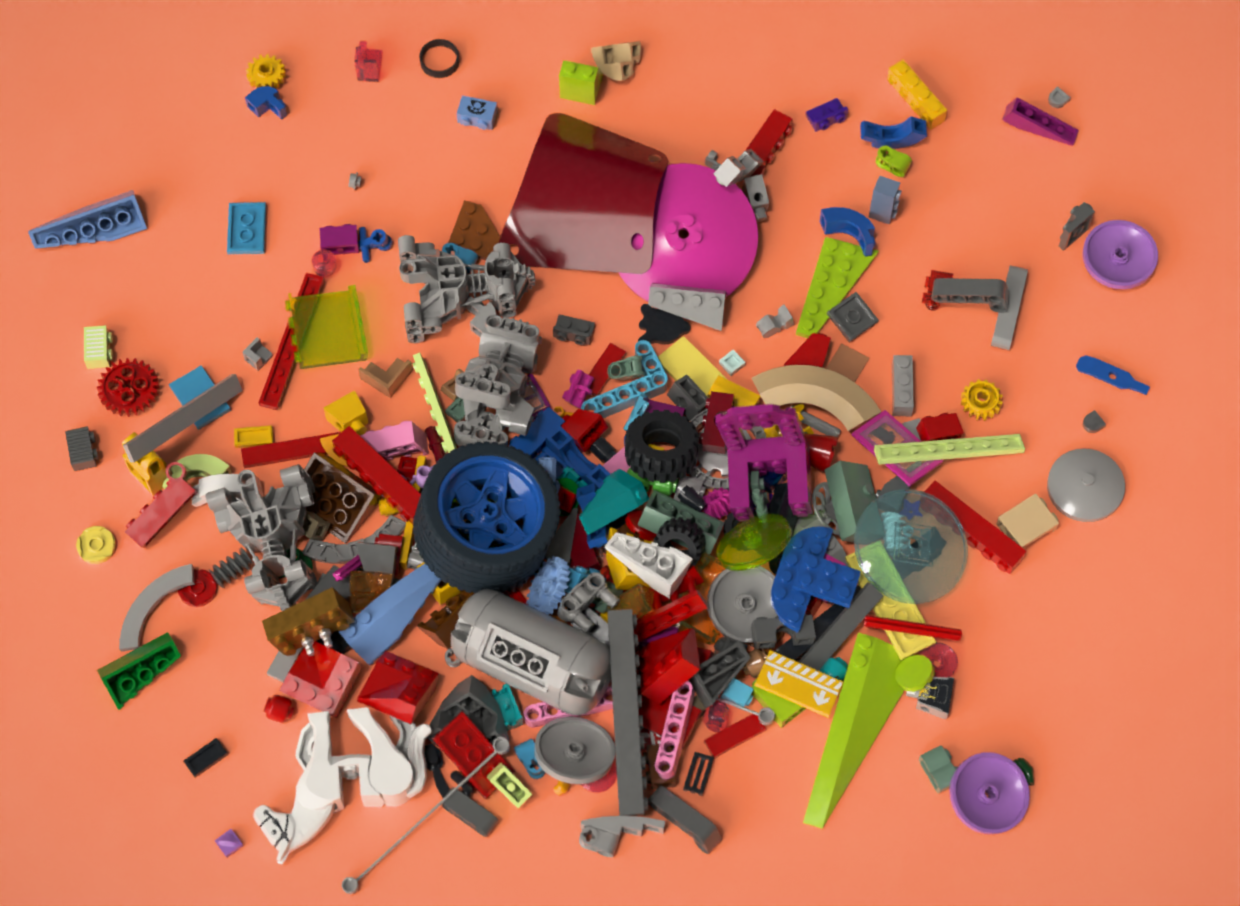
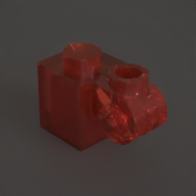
[921,270,953,311]

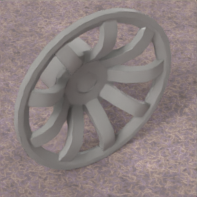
[812,482,840,536]

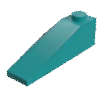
[579,469,649,535]

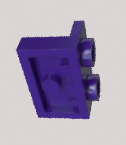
[805,98,849,132]

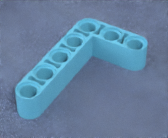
[581,340,668,418]

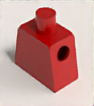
[561,409,608,452]

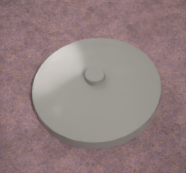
[1047,448,1125,522]
[707,563,778,643]
[534,717,615,784]

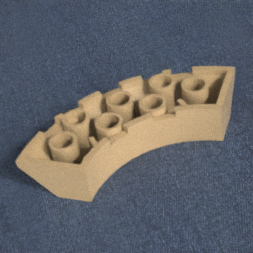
[751,365,881,431]

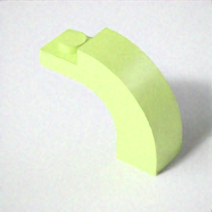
[162,454,232,489]

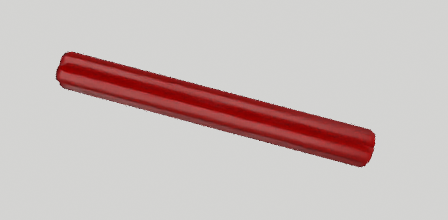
[864,615,962,641]

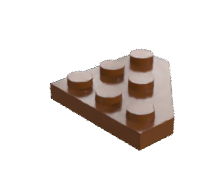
[448,200,500,261]

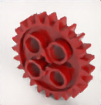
[97,358,160,417]

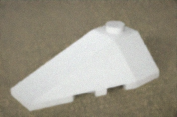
[605,532,693,598]

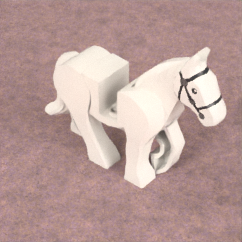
[253,707,432,865]

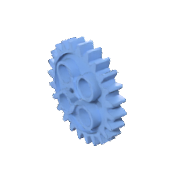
[526,556,570,615]

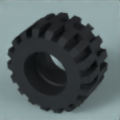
[653,517,706,569]

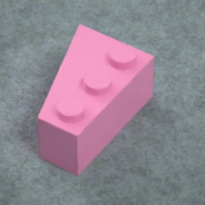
[360,421,429,461]

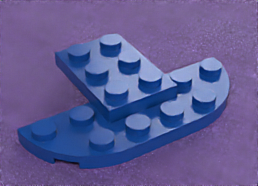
[770,527,861,633]

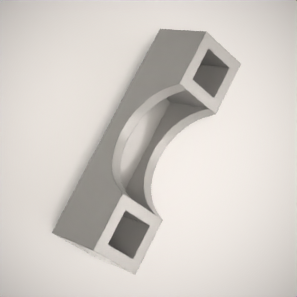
[713,149,764,187]

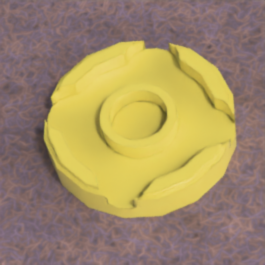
[76,526,116,564]

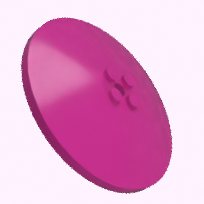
[619,163,758,302]

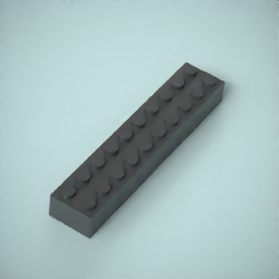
[607,609,648,816]

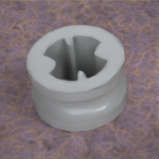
[445,648,462,667]

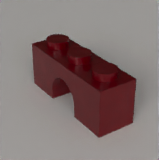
[699,391,735,454]

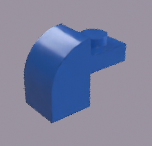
[245,86,287,120]

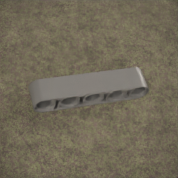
[991,265,1028,350]

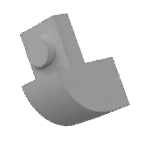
[466,296,496,337]

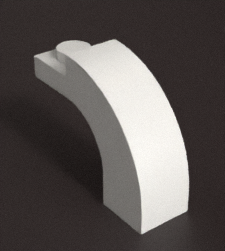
[191,474,260,507]

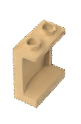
[996,493,1059,550]

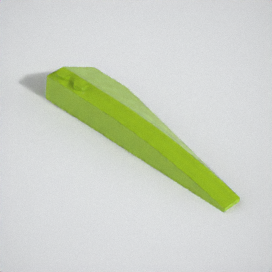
[803,632,913,829]

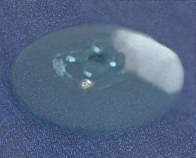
[854,489,968,604]

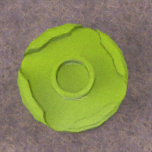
[895,655,935,692]

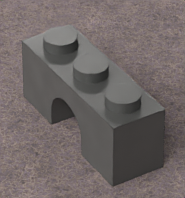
[751,614,816,649]

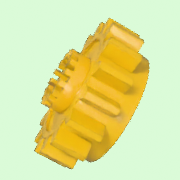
[246,54,286,88]
[960,379,1003,421]

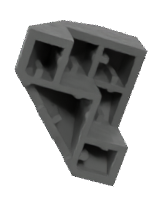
[426,675,510,747]

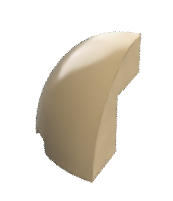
[591,41,641,81]

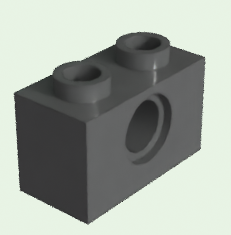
[667,375,707,421]

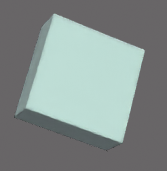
[719,349,746,376]

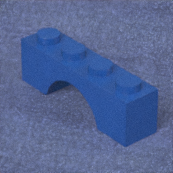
[546,426,610,489]

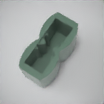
[918,745,957,794]

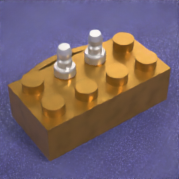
[262,587,355,656]

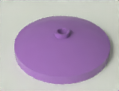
[1082,220,1158,289]
[949,752,1030,835]

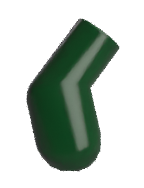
[1013,758,1035,786]

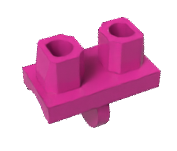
[562,369,594,409]

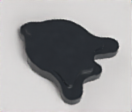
[638,304,690,344]

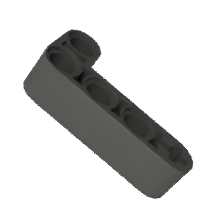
[931,278,1009,313]
[647,785,722,855]

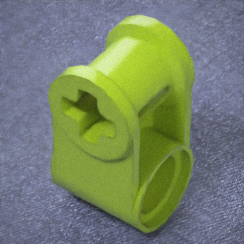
[875,146,912,177]

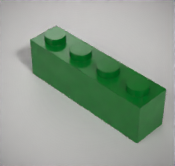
[97,632,181,711]

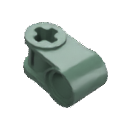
[607,356,645,381]

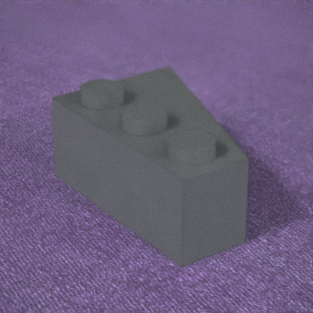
[688,641,750,709]

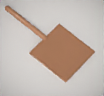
[826,343,869,382]

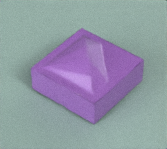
[214,829,243,858]

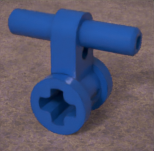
[358,227,393,263]

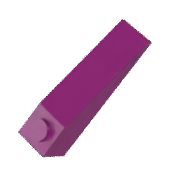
[1002,97,1078,146]

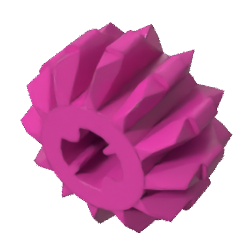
[703,487,731,519]

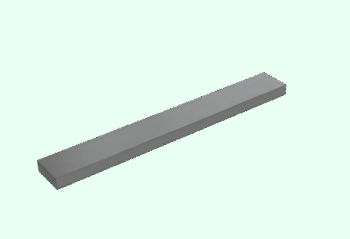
[123,374,243,463]

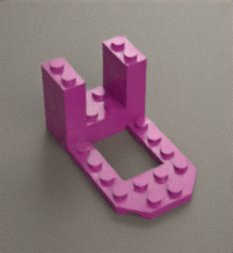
[715,404,813,522]

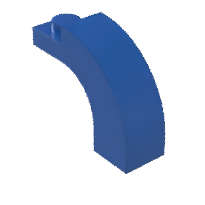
[860,116,927,149]
[819,207,875,256]
[576,483,610,549]

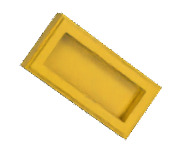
[234,425,273,448]

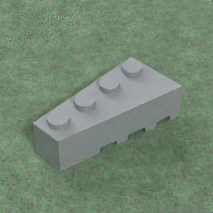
[648,283,726,331]

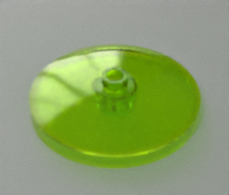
[716,514,792,571]

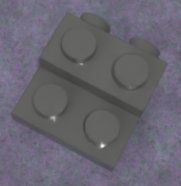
[1058,202,1095,251]

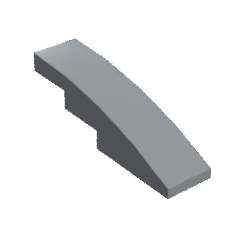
[580,816,665,840]

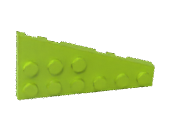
[796,237,879,338]

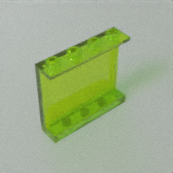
[285,285,368,369]

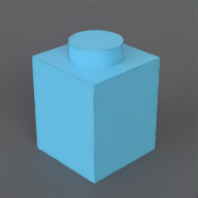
[720,678,753,707]

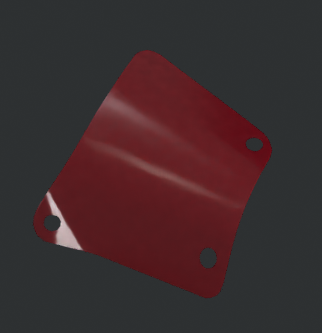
[499,113,669,274]

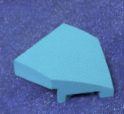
[623,393,649,431]

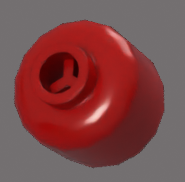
[263,694,294,723]

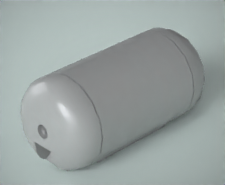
[451,589,611,715]

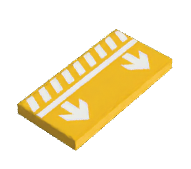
[754,650,843,718]

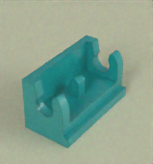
[492,684,523,731]

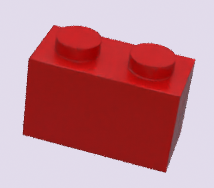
[916,413,964,441]

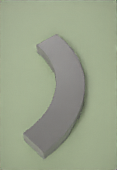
[302,515,406,564]
[119,564,195,652]

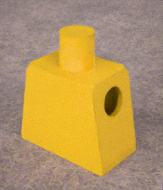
[323,391,368,435]

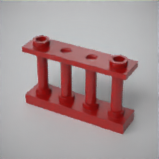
[626,566,708,642]

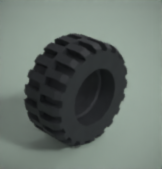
[625,410,699,483]

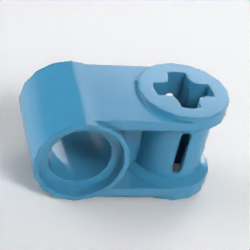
[442,243,478,274]
[514,738,545,779]

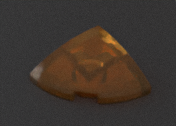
[349,571,392,613]

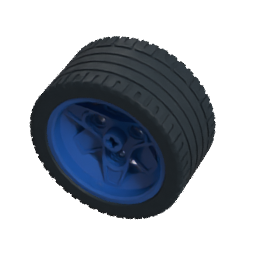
[413,441,560,594]

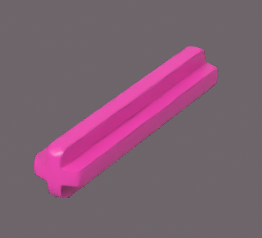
[333,554,362,582]

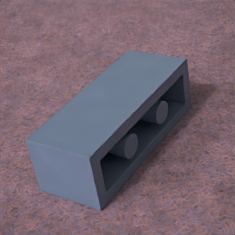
[869,175,902,225]

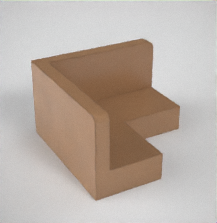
[358,358,413,398]

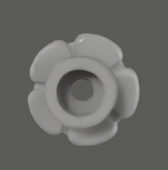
[348,172,361,190]

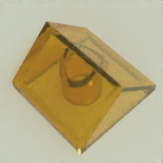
[608,583,654,619]

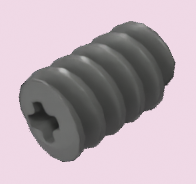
[209,547,253,588]

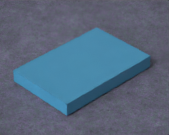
[227,202,266,255]
[169,366,231,430]

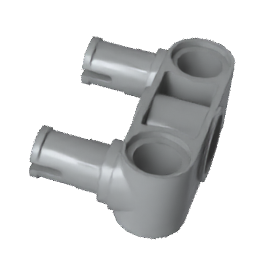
[558,572,620,633]

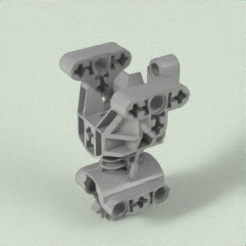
[398,235,536,343]
[454,315,542,446]
[206,464,317,611]

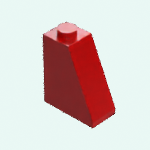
[784,333,831,368]

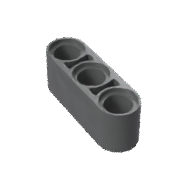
[441,787,499,838]

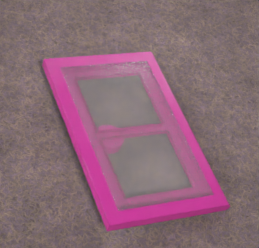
[852,410,943,487]

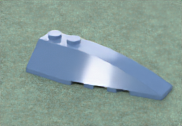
[28,190,147,249]
[339,564,441,665]

